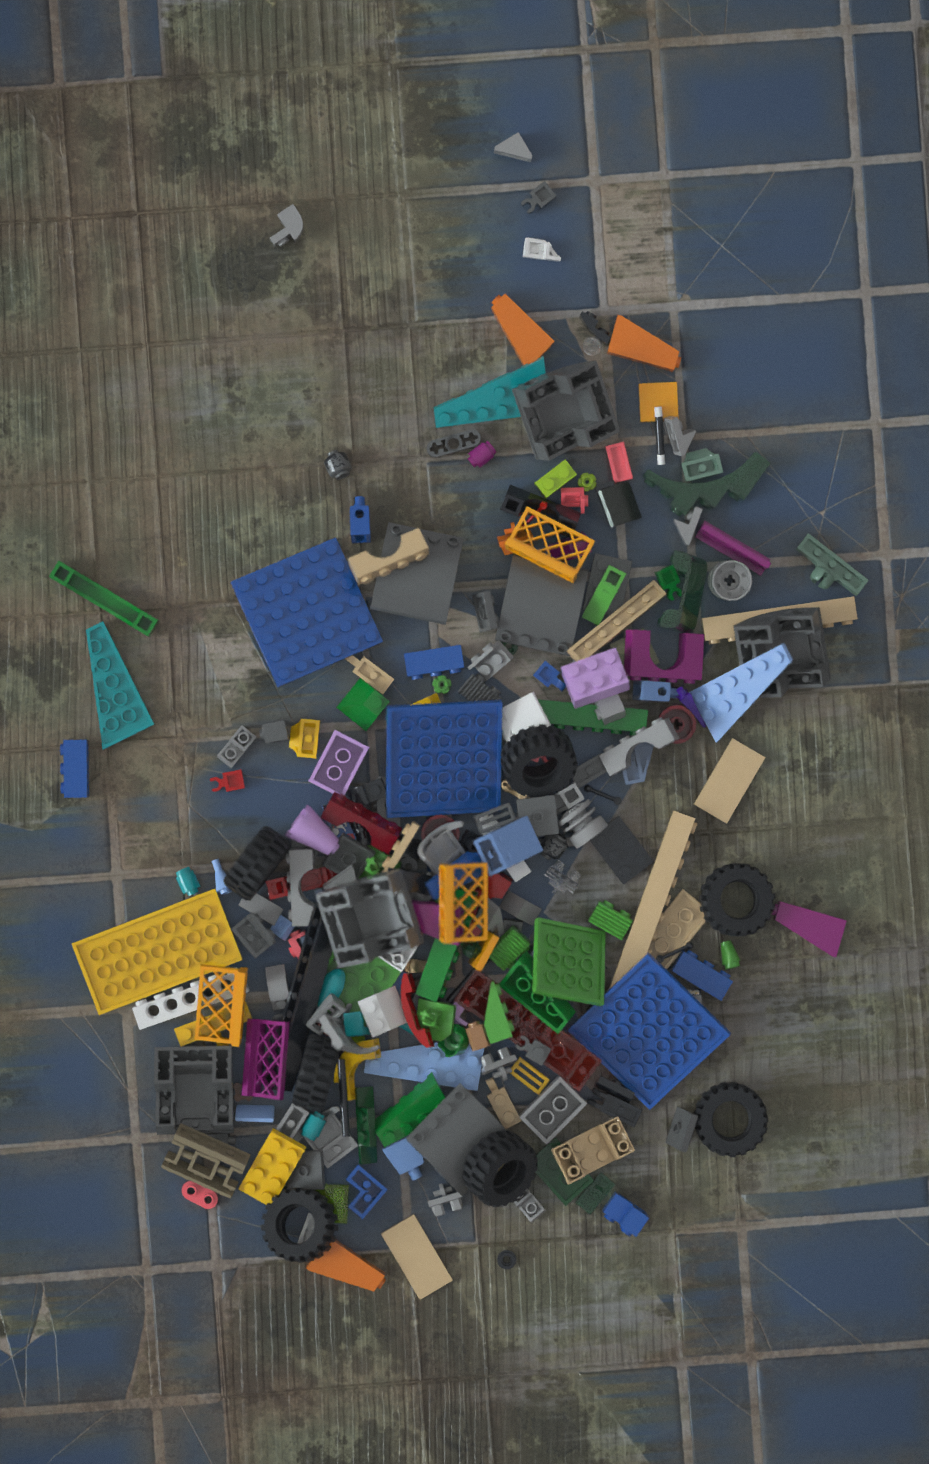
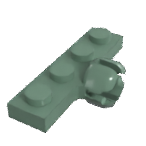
[796,533,869,596]

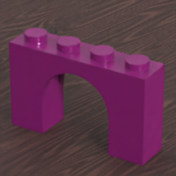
[624,630,704,684]

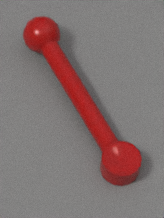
[522,501,548,527]

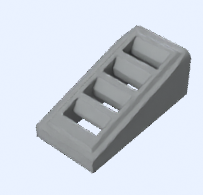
[306,993,347,1036]

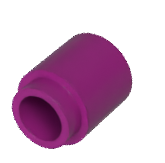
[468,441,497,468]

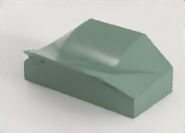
[681,448,723,482]

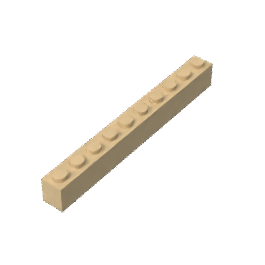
[609,811,697,989]

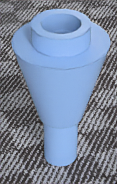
[212,859,232,895]

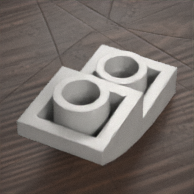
[217,725,256,769]
[238,893,283,926]
[514,1189,546,1223]

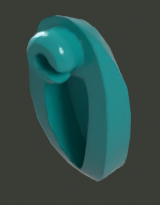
[318,969,345,1007]

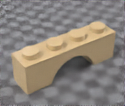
[348,528,429,585]

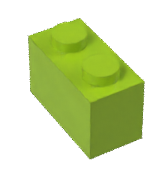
[534,459,577,499]

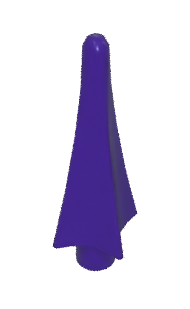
[676,687,706,728]

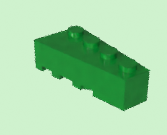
[499,950,576,1034]
[375,1072,446,1148]

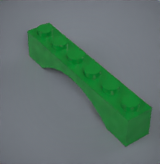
[49,560,159,637]

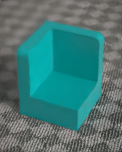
[343,1012,371,1037]

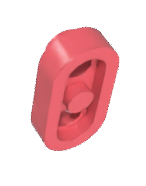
[182,1181,218,1209]

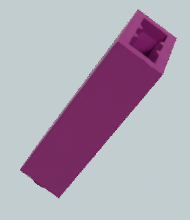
[411,900,464,946]
[771,901,847,957]

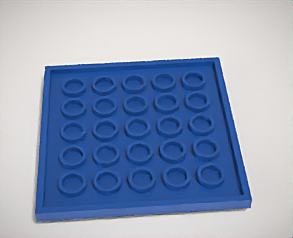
[231,537,383,687]
[386,700,502,818]
[568,952,731,1110]

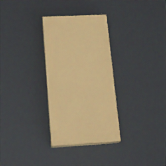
[694,738,766,824]
[649,889,706,970]
[381,1214,453,1300]

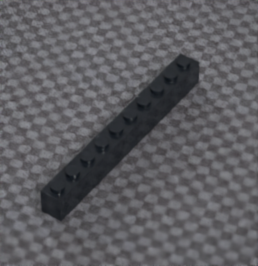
[265,901,333,1092]

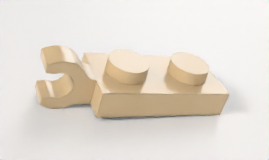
[346,656,394,694]
[486,1077,521,1129]

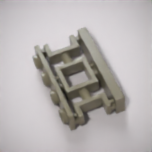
[161,1123,251,1198]

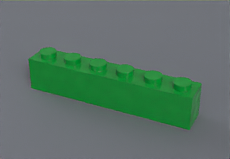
[538,699,648,736]
[415,887,478,1002]

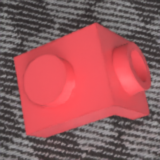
[561,487,588,514]
[288,929,306,959]

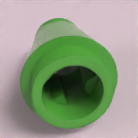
[720,940,741,970]

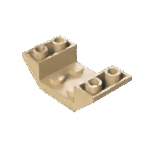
[551,1116,635,1185]

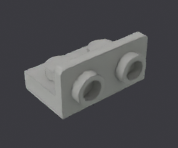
[468,640,514,680]

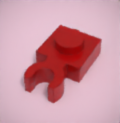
[210,769,245,792]

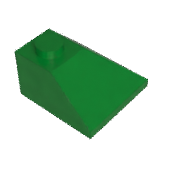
[336,678,390,731]

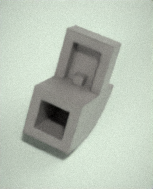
[270,204,303,247]
[265,964,289,1011]

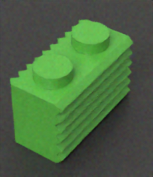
[588,900,633,940]
[489,925,530,971]

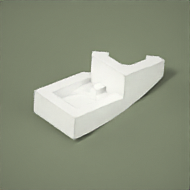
[523,237,561,261]

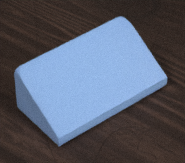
[235,1104,275,1122]

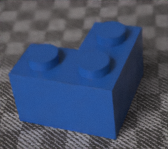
[345,1164,388,1219]
[602,1191,649,1237]

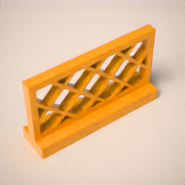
[505,507,595,584]
[439,862,488,944]
[194,964,248,1047]

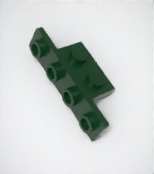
[355,1086,377,1165]

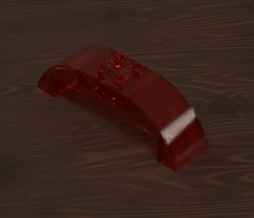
[454,969,602,1092]

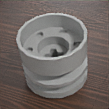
[708,560,752,601]
[558,799,608,849]

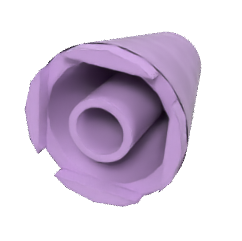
[285,805,340,855]

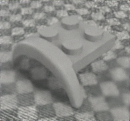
[418,821,465,875]
[319,1003,380,1054]
[293,1106,358,1169]

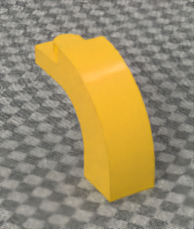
[334,1038,381,1101]

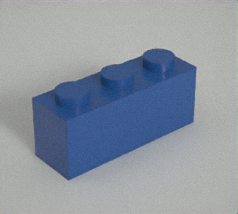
[404,645,464,680]
[60,740,89,798]
[671,950,733,1001]

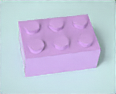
[561,648,629,709]
[309,730,369,795]

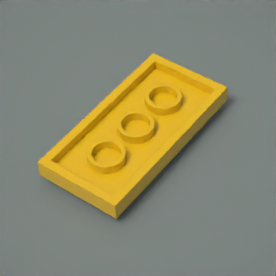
[238,1128,306,1205]

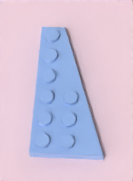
[689,643,793,743]
[364,1042,484,1091]

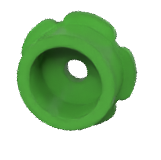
[433,675,451,694]

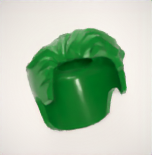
[438,1024,469,1057]

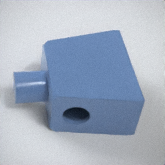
[632,681,679,702]
[382,1135,424,1181]

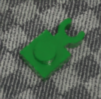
[654,565,683,601]

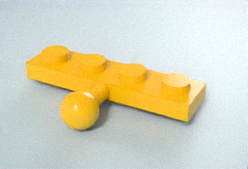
[174,1002,253,1047]

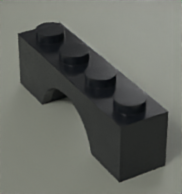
[500,484,581,538]

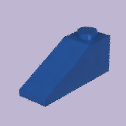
[425,852,483,900]

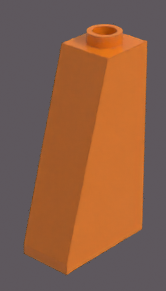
[491,294,555,365]
[607,315,681,372]
[306,1240,386,1291]

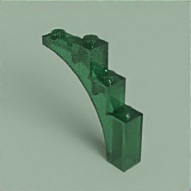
[642,452,770,517]

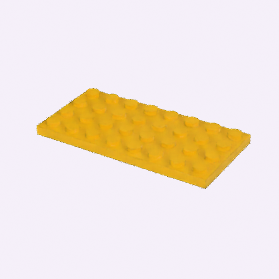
[72,888,243,1015]

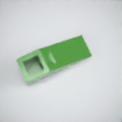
[582,565,626,625]
[484,980,515,1044]

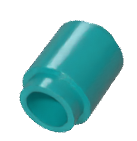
[176,867,201,896]
[301,1111,327,1141]

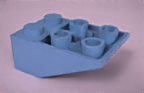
[473,815,543,876]

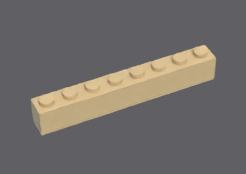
[701,597,857,645]

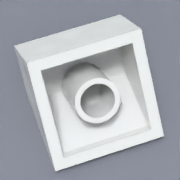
[358,986,407,1037]

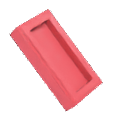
[605,442,633,484]

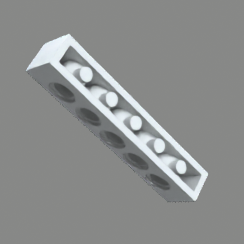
[132,967,250,1030]

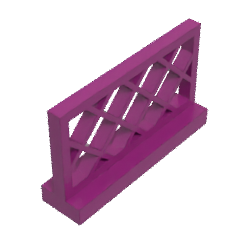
[695,521,771,576]
[242,1018,290,1100]

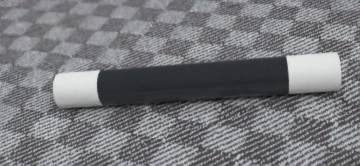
[654,406,665,465]

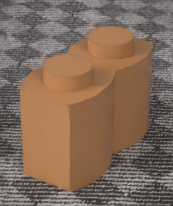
[466,1021,491,1051]

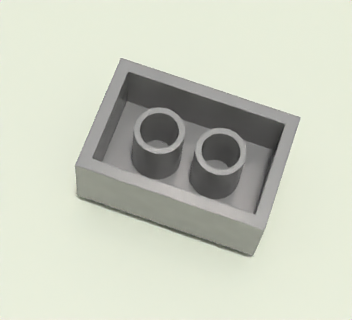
[519,1074,587,1145]

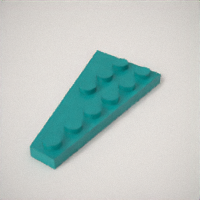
[433,356,546,428]
[86,621,155,750]

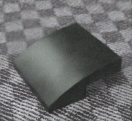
[598,482,642,528]

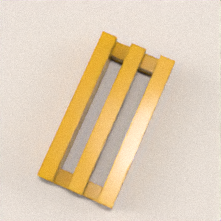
[510,1056,550,1095]

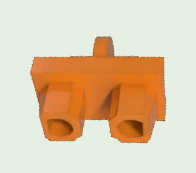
[497,522,533,555]

